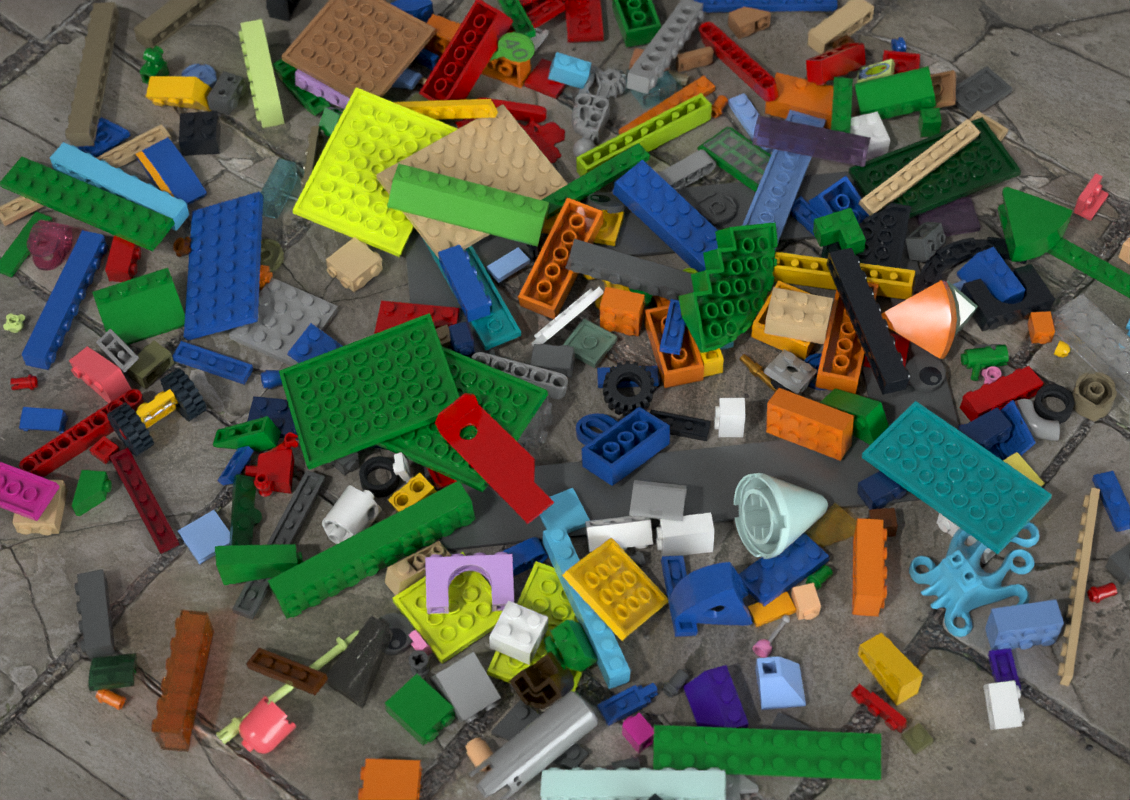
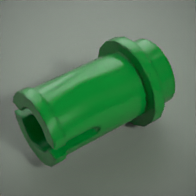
[806,565,833,590]

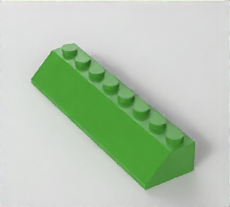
[388,163,549,247]

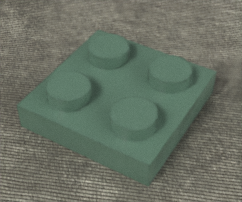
[563,319,617,368]

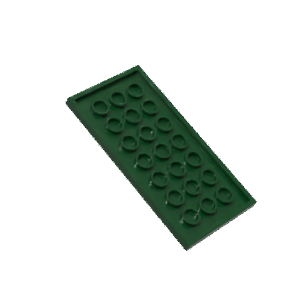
[848,117,1021,218]

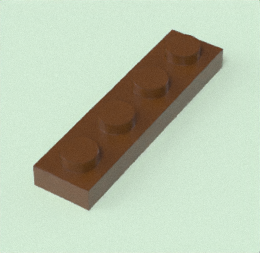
[246,647,328,696]

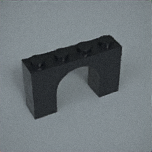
[961,264,1055,331]

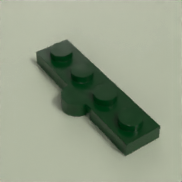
[229,474,262,546]

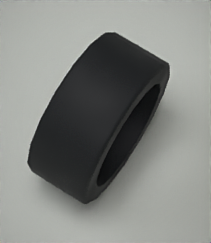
[1033,384,1075,424]
[359,456,400,498]

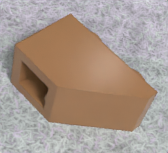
[728,7,771,39]

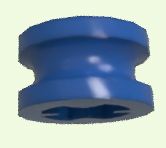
[891,37,906,52]

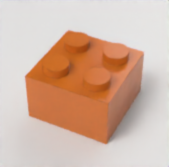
[600,287,645,336]

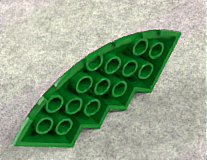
[678,222,778,353]

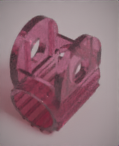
[27,220,73,271]

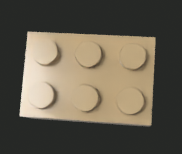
[764,287,833,345]

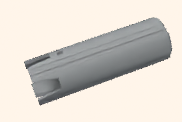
[469,691,598,800]

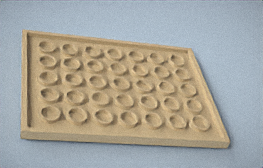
[377,105,567,259]

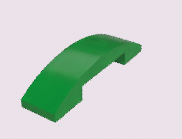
[272,58,331,117]

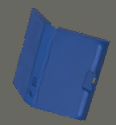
[958,400,1036,460]

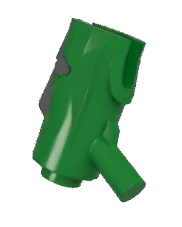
[961,344,1009,381]

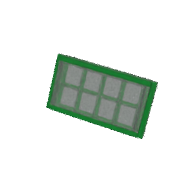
[697,126,771,192]

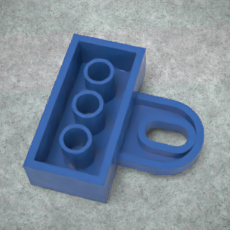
[576,407,670,486]

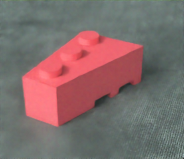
[69,346,131,403]

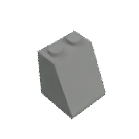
[429,652,501,723]

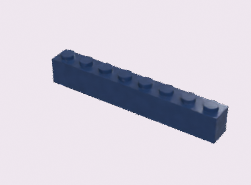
[857,407,1012,510]

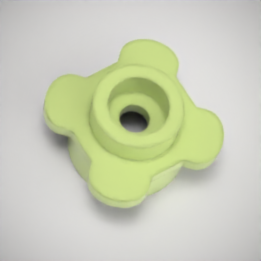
[3,313,25,333]

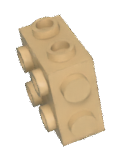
[326,237,383,293]

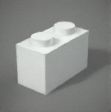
[714,398,745,437]
[983,681,1024,730]

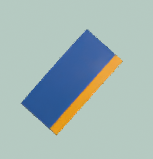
[135,137,207,205]

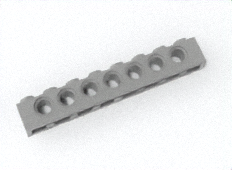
[627,0,704,94]

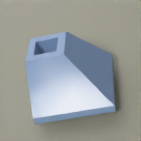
[755,656,806,710]

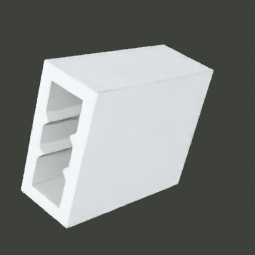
[656,513,715,556]

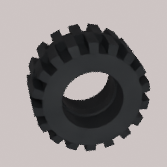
[603,361,655,416]

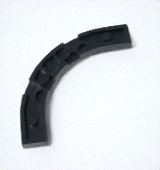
[913,237,1027,296]

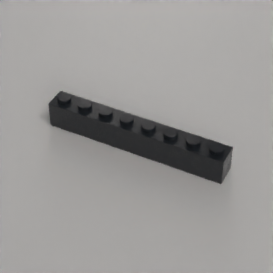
[826,248,910,395]

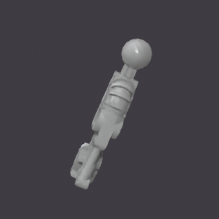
[571,66,627,157]

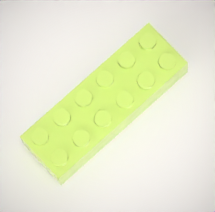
[238,19,285,128]

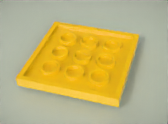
[562,537,668,641]

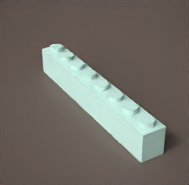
[541,767,726,800]

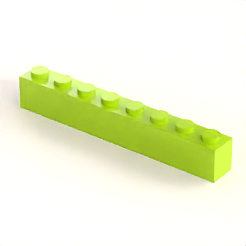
[576,93,712,177]

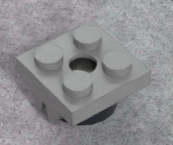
[764,349,818,395]

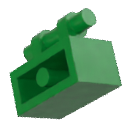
[543,619,598,672]

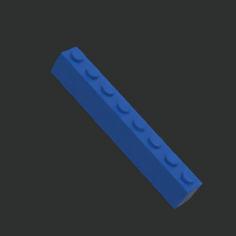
[21,230,108,370]

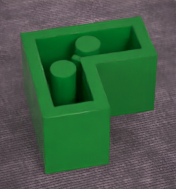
[813,208,866,254]

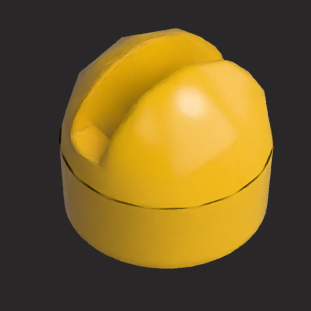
[1053,340,1070,358]

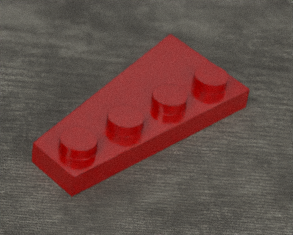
[374,300,460,334]

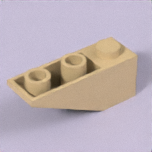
[385,541,452,596]

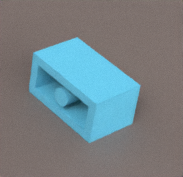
[548,52,591,89]

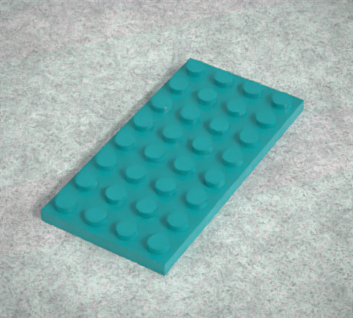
[862,401,1052,554]

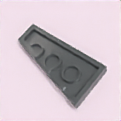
[491,700,589,770]

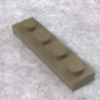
[301,126,324,189]

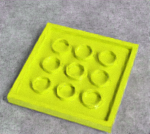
[392,552,503,664]

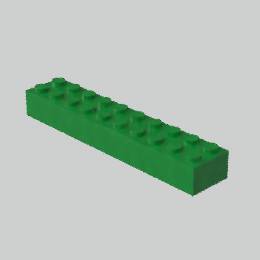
[268,481,476,619]

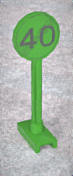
[489,32,535,62]

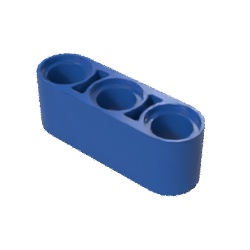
[502,537,548,577]

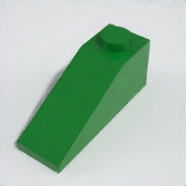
[212,416,281,452]

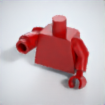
[245,432,298,497]

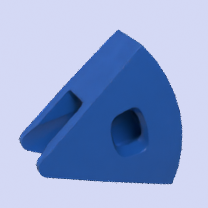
[671,562,752,626]

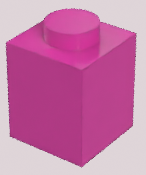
[622,713,654,754]

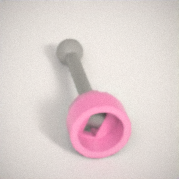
[753,615,790,658]

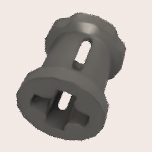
[409,650,430,677]

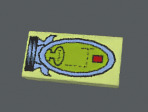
[857,59,895,83]

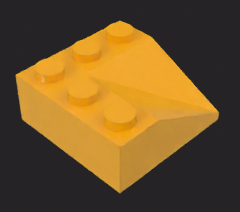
[751,280,833,360]

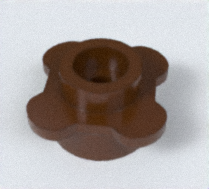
[173,236,191,257]

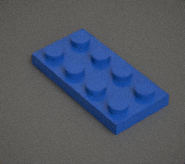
[739,533,829,607]

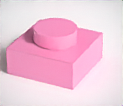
[409,630,432,656]

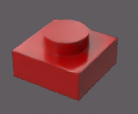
[89,436,120,465]

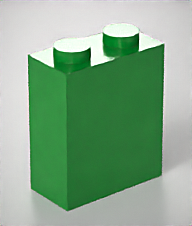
[385,674,455,746]

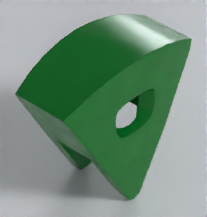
[998,187,1073,262]

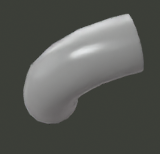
[1015,399,1060,441]

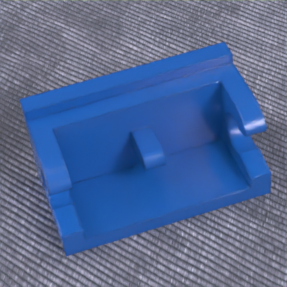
[19,407,68,434]

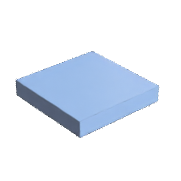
[178,510,230,565]

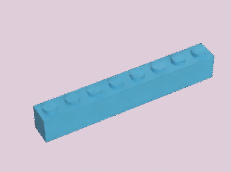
[50,142,190,231]
[543,524,631,689]

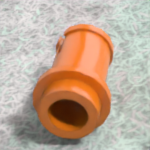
[711,95,728,118]
[96,686,126,710]

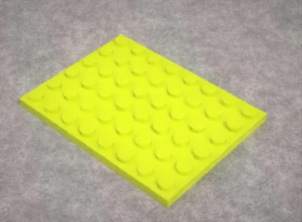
[293,87,458,257]

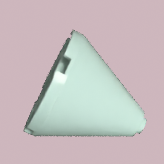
[734,473,828,559]

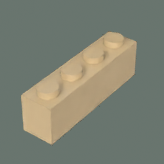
[807,0,874,54]

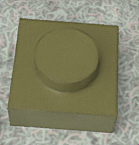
[901,723,934,755]

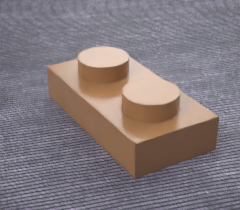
[676,46,713,72]

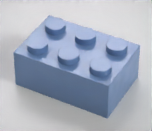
[985,600,1064,650]

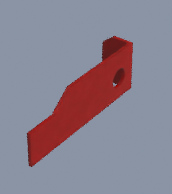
[435,393,554,524]

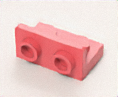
[1074,174,1109,221]

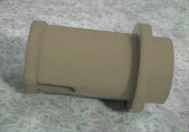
[666,70,690,87]

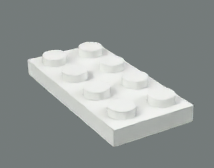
[531,287,604,346]

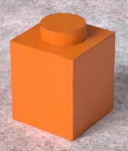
[1027,311,1055,344]

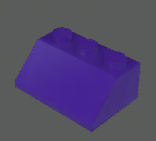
[683,665,749,729]

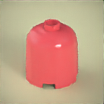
[239,696,297,754]

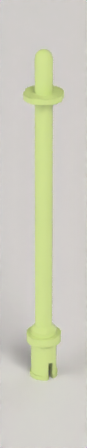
[216,630,362,745]

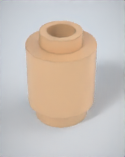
[466,737,493,772]

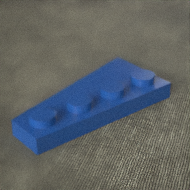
[52,117,131,167]

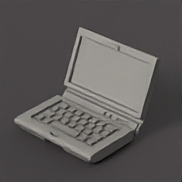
[629,480,687,521]

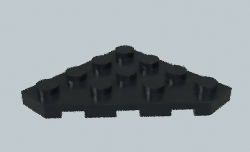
[821,203,911,268]

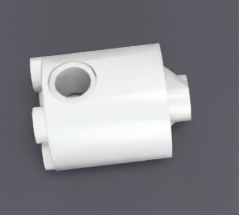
[322,485,382,544]

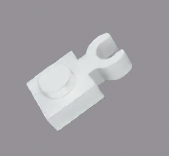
[393,452,415,483]

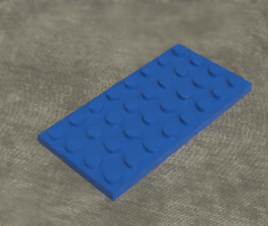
[184,191,263,341]

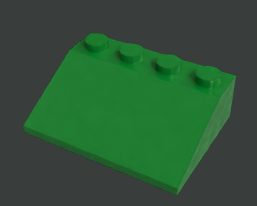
[92,268,185,345]

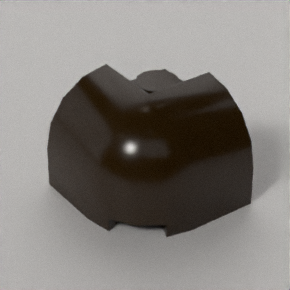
[509,651,574,710]

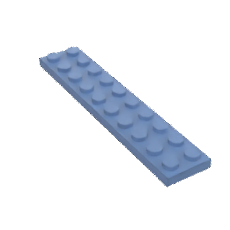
[742,110,826,250]

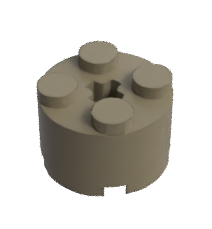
[1072,372,1117,421]

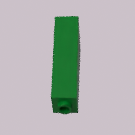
[215,544,303,585]

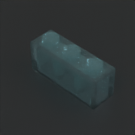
[261,158,299,219]

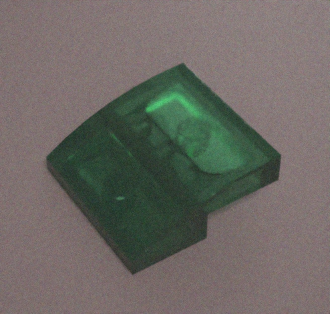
[88,653,137,691]

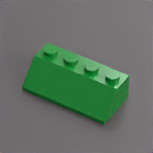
[854,66,936,120]

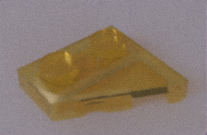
[807,503,857,548]

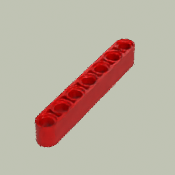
[699,22,779,102]
[19,389,145,478]

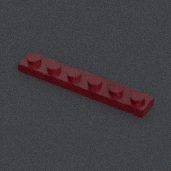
[109,448,180,554]

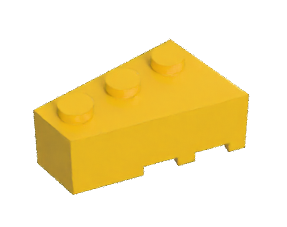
[146,76,212,111]
[858,632,923,706]

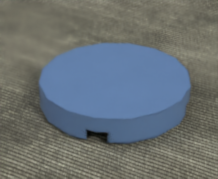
[181,64,217,88]

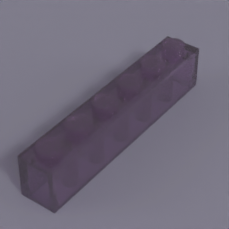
[752,115,871,167]

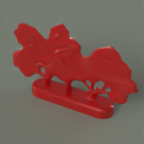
[456,97,565,163]

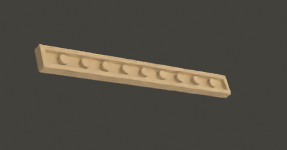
[0,124,172,226]
[1057,487,1100,686]

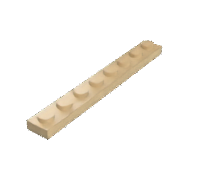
[858,119,981,215]

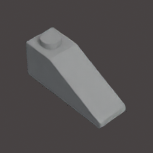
[96,329,139,372]

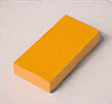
[747,592,796,628]

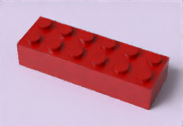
[419,0,513,101]

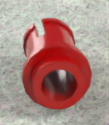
[10,374,38,391]
[1087,582,1117,603]

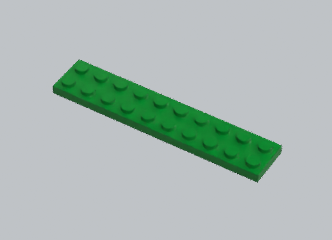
[0,156,175,251]
[653,725,881,781]

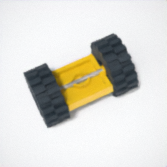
[107,368,207,457]

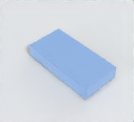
[487,247,530,283]

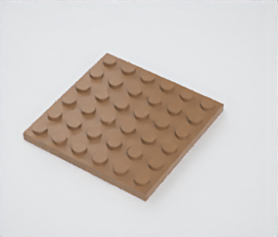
[281,0,436,98]

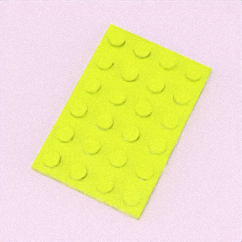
[487,561,583,692]

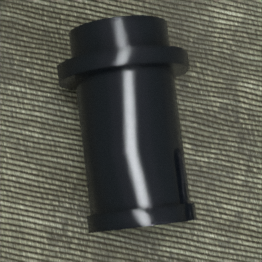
[526,240,542,262]

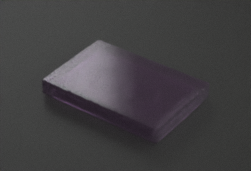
[916,197,980,236]

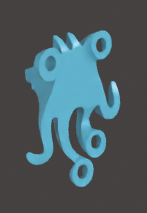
[909,522,1040,637]

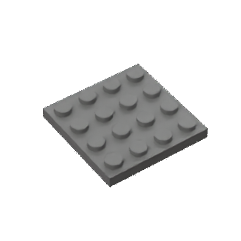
[229,278,339,366]

